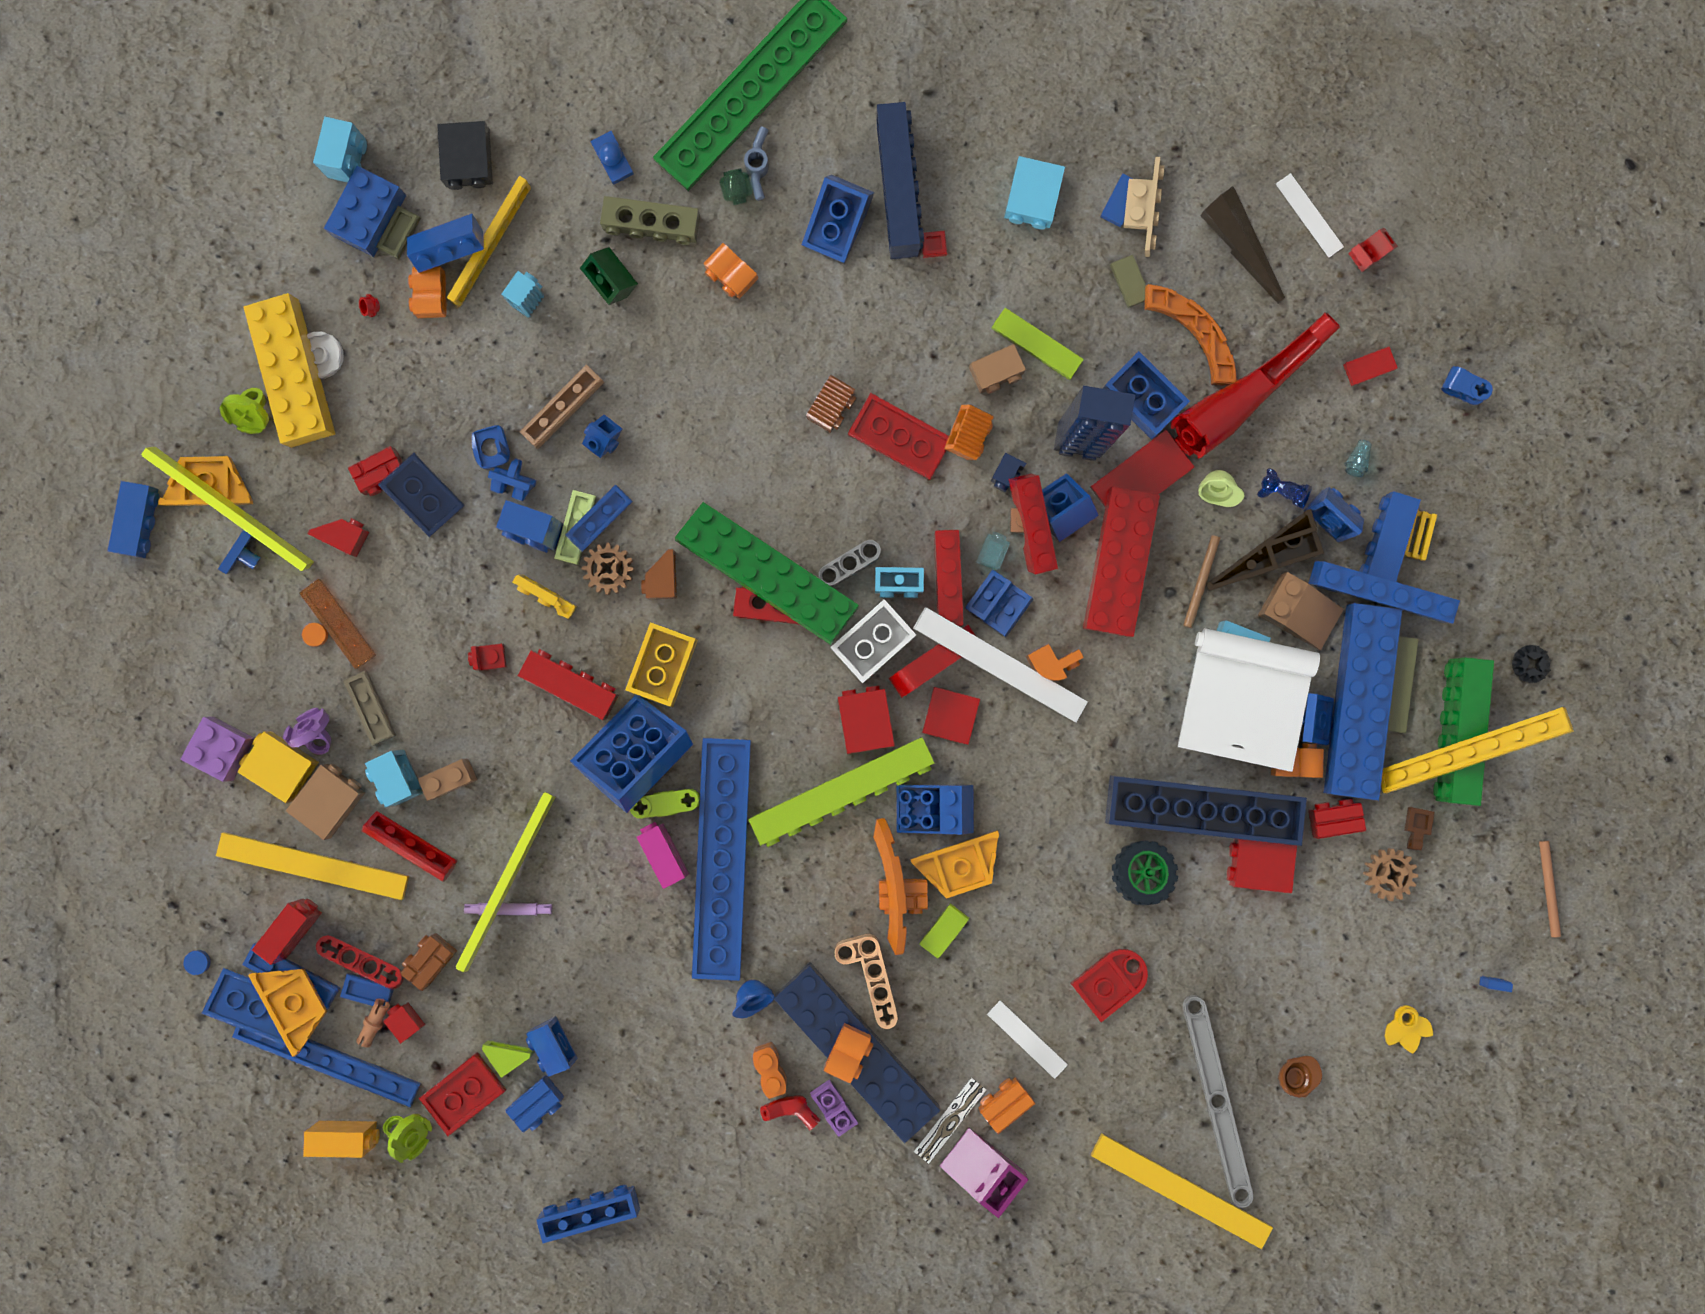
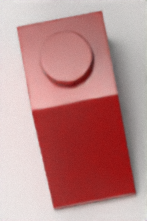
[307,518,369,557]

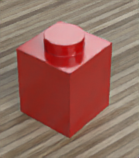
[383,1002,426,1044]

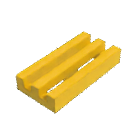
[1404,510,1437,561]

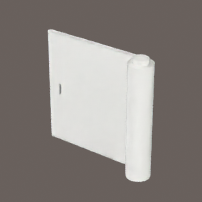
[1177,628,1320,772]

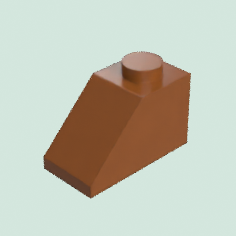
[641,549,677,600]

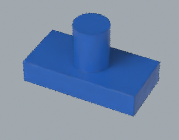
[218,530,261,574]

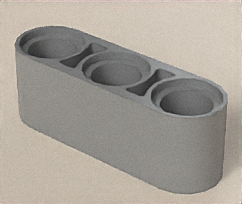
[819,540,881,587]

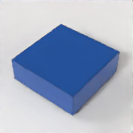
[1479,976,1513,992]

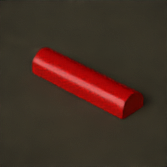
[361,811,457,882]

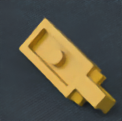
[512,574,577,619]

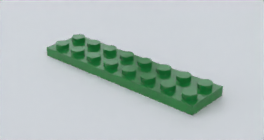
[675,502,859,645]

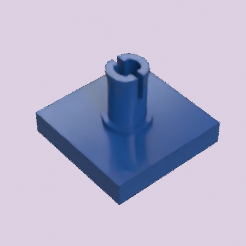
[1302,693,1334,745]

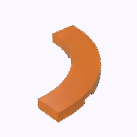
[1145,284,1237,386]
[873,818,907,955]

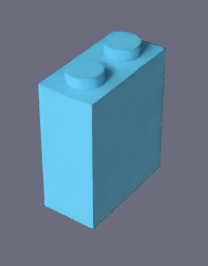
[1004,156,1065,229]

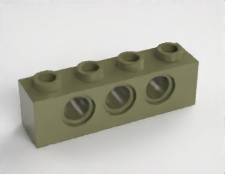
[600,196,700,245]

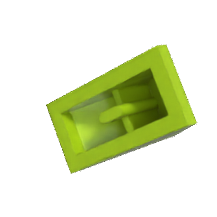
[482,1040,535,1078]

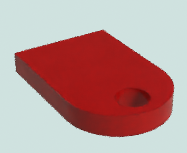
[1070,949,1148,1022]

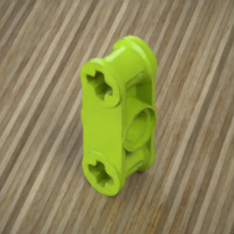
[630,789,700,819]

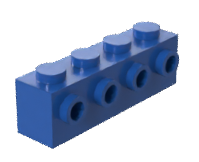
[536,1185,640,1244]

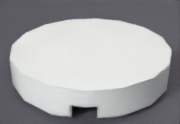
[307,332,343,379]

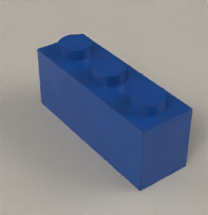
[407,214,484,273]
[108,481,160,558]

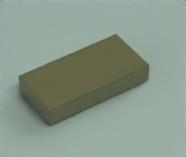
[376,206,421,259]
[1110,255,1146,308]

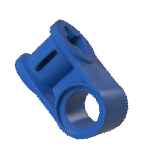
[1441,366,1493,405]

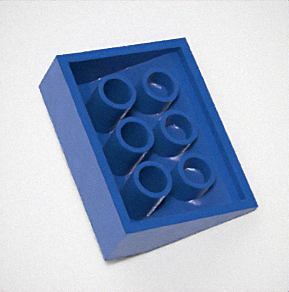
[570,694,693,813]

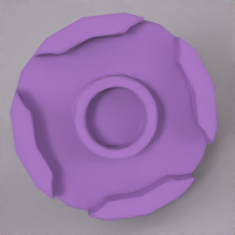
[283,708,331,755]

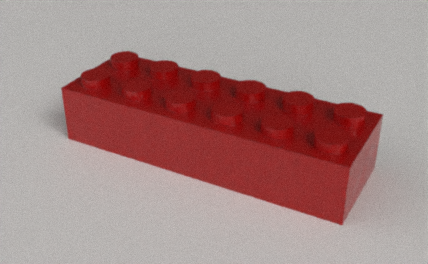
[1083,487,1160,637]

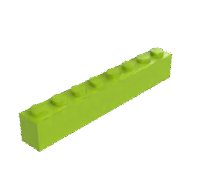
[748,737,934,847]

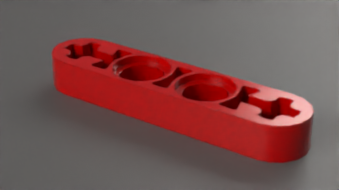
[316,935,404,989]

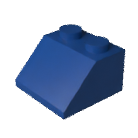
[1042,473,1099,542]
[526,1016,578,1077]

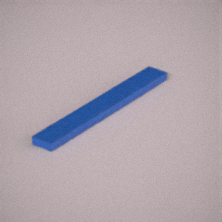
[232,1027,421,1107]

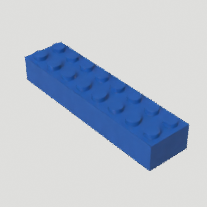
[1323,603,1402,801]

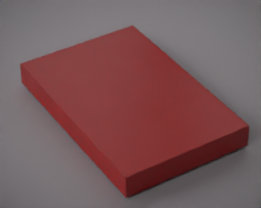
[419,1052,506,1136]

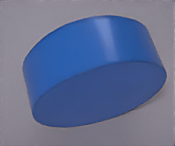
[184,950,211,975]

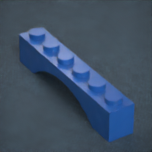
[1308,561,1460,624]

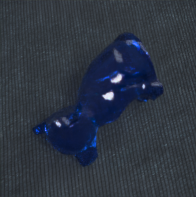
[1257,468,1312,509]

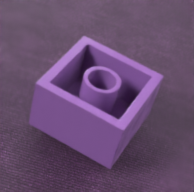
[180,717,255,782]

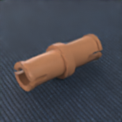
[356,999,390,1048]

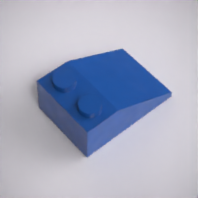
[801,174,875,263]
[1303,487,1364,543]

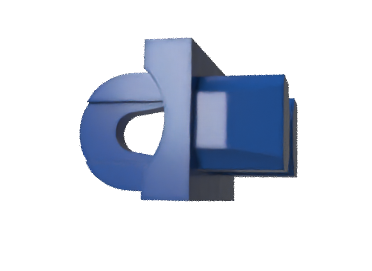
[488,458,537,501]

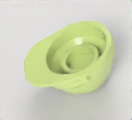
[1198,470,1245,507]

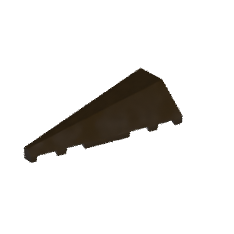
[1200,186,1285,304]
[1207,509,1324,591]

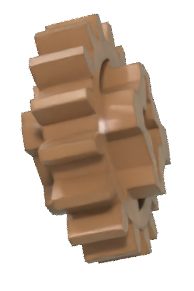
[582,543,635,595]
[1363,848,1418,901]

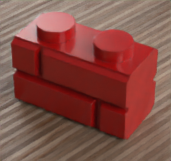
[348,446,402,496]
[1308,798,1366,839]

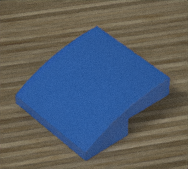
[965,569,1033,637]

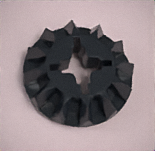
[1512,645,1552,683]

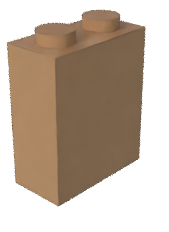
[286,764,365,840]

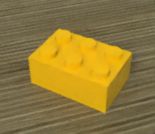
[625,622,698,707]

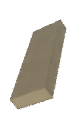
[343,671,396,746]

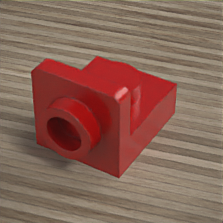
[468,643,507,671]

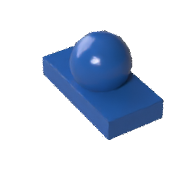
[590,131,634,185]

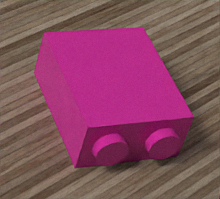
[636,821,689,889]

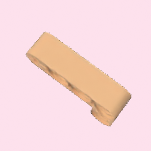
[835,934,898,1029]

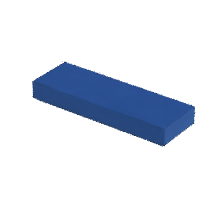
[565,485,633,552]

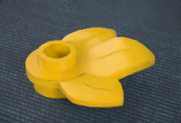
[1384,1005,1433,1053]

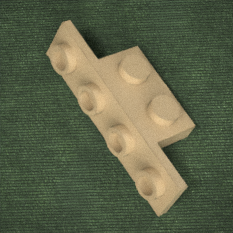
[1124,157,1165,257]

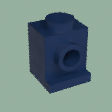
[991,453,1027,492]

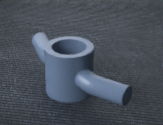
[744,126,769,201]

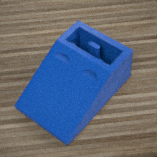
[896,785,974,835]

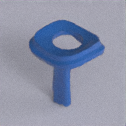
[472,425,510,469]

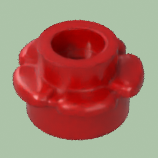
[359,294,380,317]

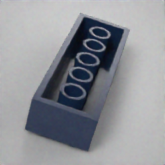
[876,102,924,260]

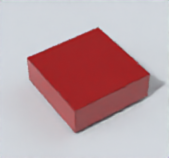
[923,231,947,258]

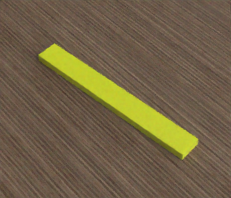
[141,447,314,571]
[456,792,556,972]

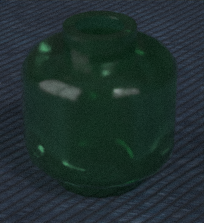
[719,168,753,205]

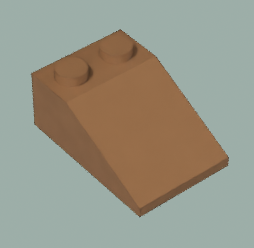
[1258,572,1344,651]

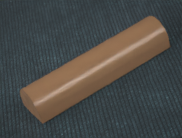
[520,364,605,449]

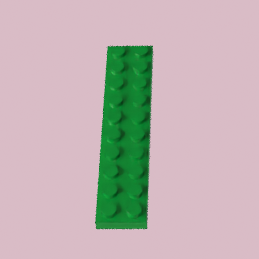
[653,0,847,191]

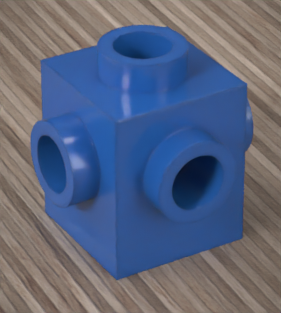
[582,414,622,458]

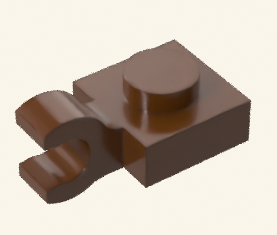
[1404,807,1435,850]

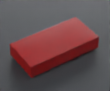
[1343,347,1398,387]

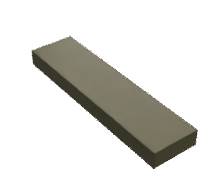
[1388,636,1418,733]

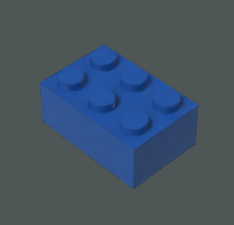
[324,166,406,257]
[1102,351,1190,440]
[496,500,563,553]

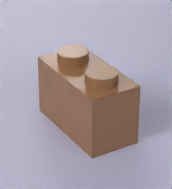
[969,344,1026,394]
[418,759,477,801]

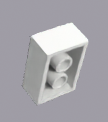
[830,599,916,684]

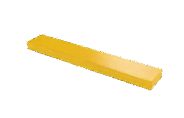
[447,176,531,307]

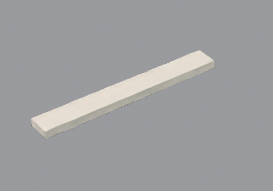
[913,607,1087,722]

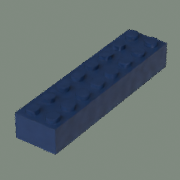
[1054,385,1136,461]
[1105,775,1307,846]
[774,962,940,1144]

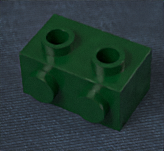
[580,247,638,305]

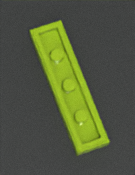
[991,308,1084,380]

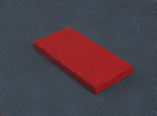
[848,393,949,480]
[1090,430,1195,507]

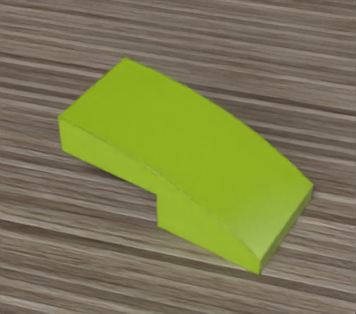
[919,903,969,959]

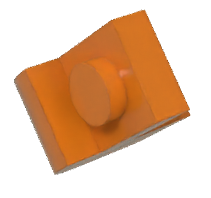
[1026,644,1084,681]

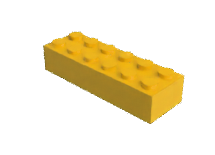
[243,293,336,448]

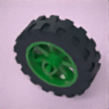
[1112,840,1178,905]

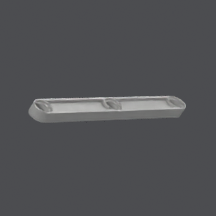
[1183,995,1253,1208]

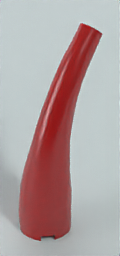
[1171,312,1340,459]

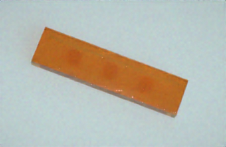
[299,579,376,669]

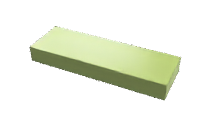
[554,490,597,565]

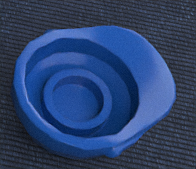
[732,980,774,1019]

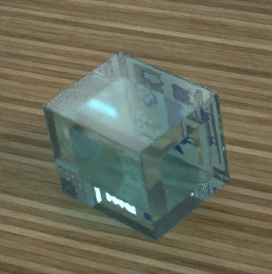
[976,532,1010,571]

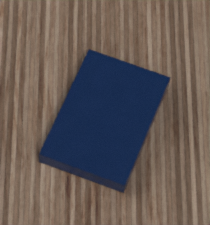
[378,452,465,537]

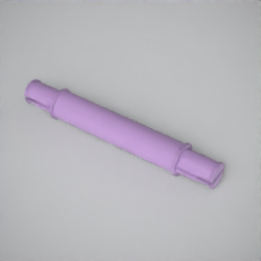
[464,902,552,916]

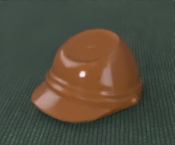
[1278,1056,1322,1098]

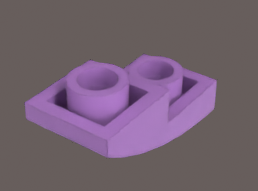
[810,1079,858,1137]

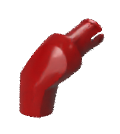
[760,1095,821,1131]

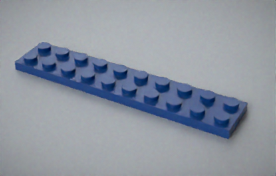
[692,738,751,981]

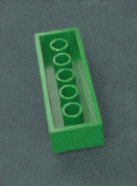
[1433,657,1494,806]

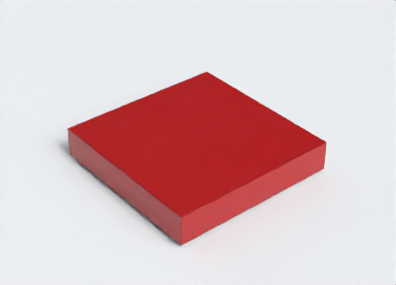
[922,687,980,745]

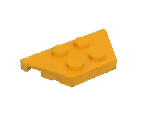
[158,456,253,506]
[910,830,999,899]
[248,969,327,1057]

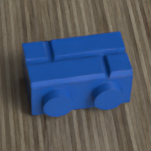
[505,1075,564,1133]

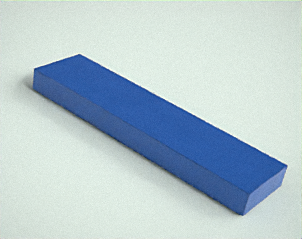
[242,942,340,1009]

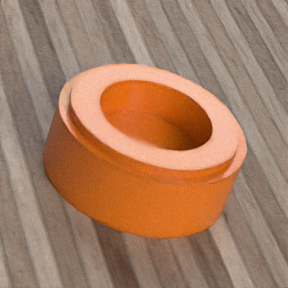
[302,623,328,647]

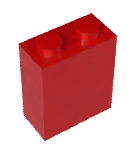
[838,685,894,754]
[1227,838,1297,893]
[252,898,322,965]

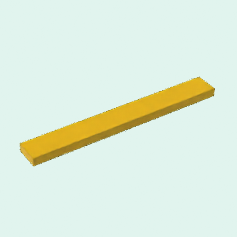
[1381,707,1574,794]
[216,832,409,900]
[1091,1133,1273,1249]

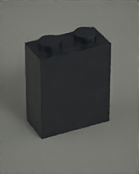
[437,121,493,190]

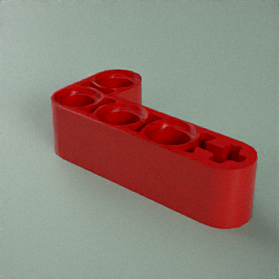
[888,625,977,698]

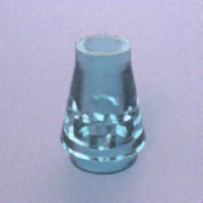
[1345,440,1372,477]

